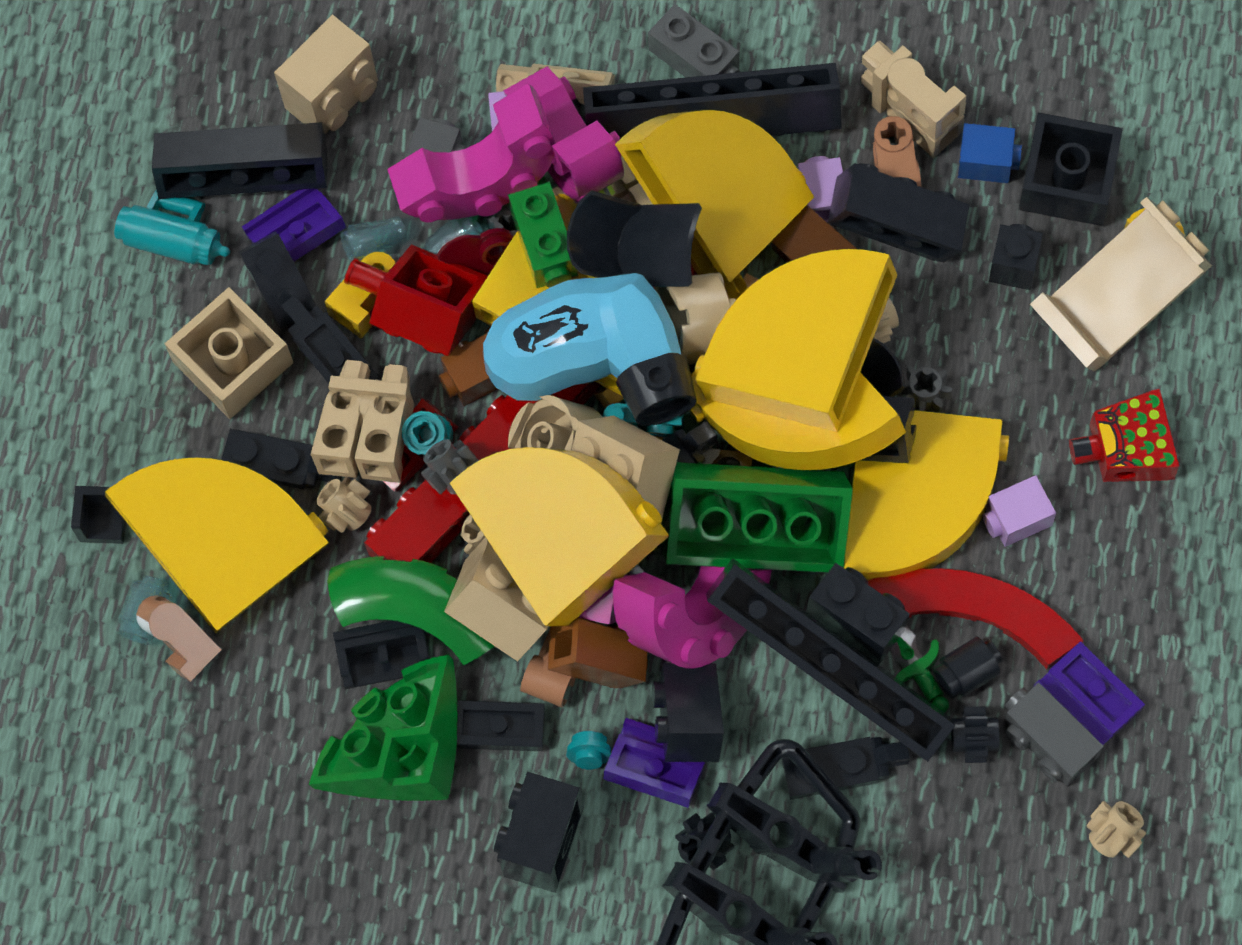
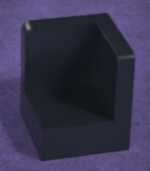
[71,486,126,544]

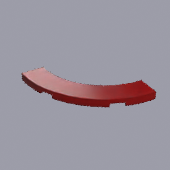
[868,568,1084,670]

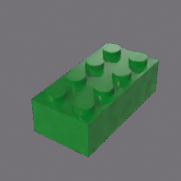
[660,462,853,572]

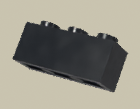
[828,163,970,263]

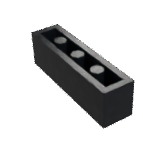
[152,122,328,199]

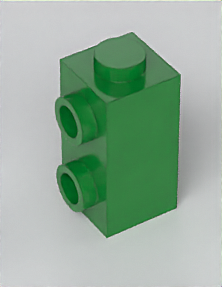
[508,182,579,288]

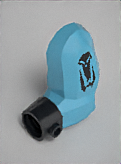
[483,273,697,426]

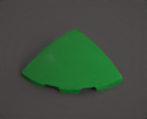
[309,655,458,801]

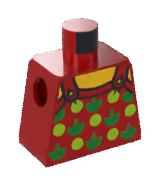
[1069,389,1179,482]

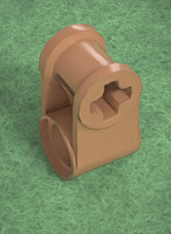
[873,116,921,187]

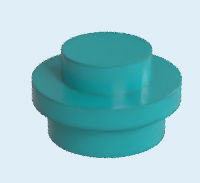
[566,731,612,770]

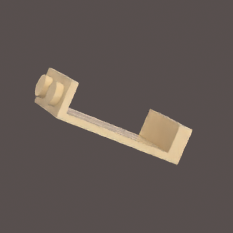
[1030,197,1212,371]

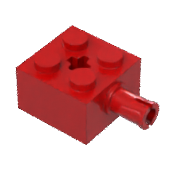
[344,244,488,356]

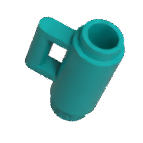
[114,190,230,265]

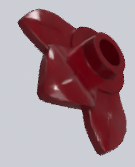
[437,228,514,276]

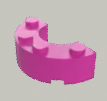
[503,66,624,203]
[387,83,555,223]
[613,566,772,668]

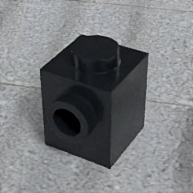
[988,224,1043,291]

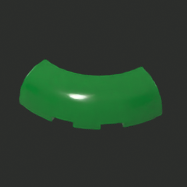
[327,556,494,665]

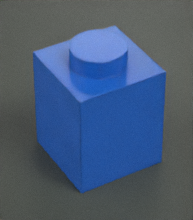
[958,123,1022,183]

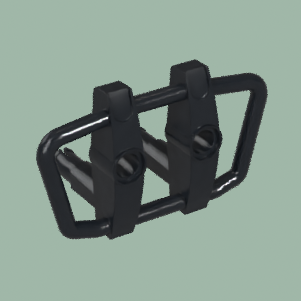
[656,739,882,945]

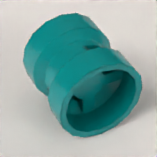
[402,411,453,456]

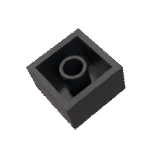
[1018,112,1123,226]
[494,771,584,893]

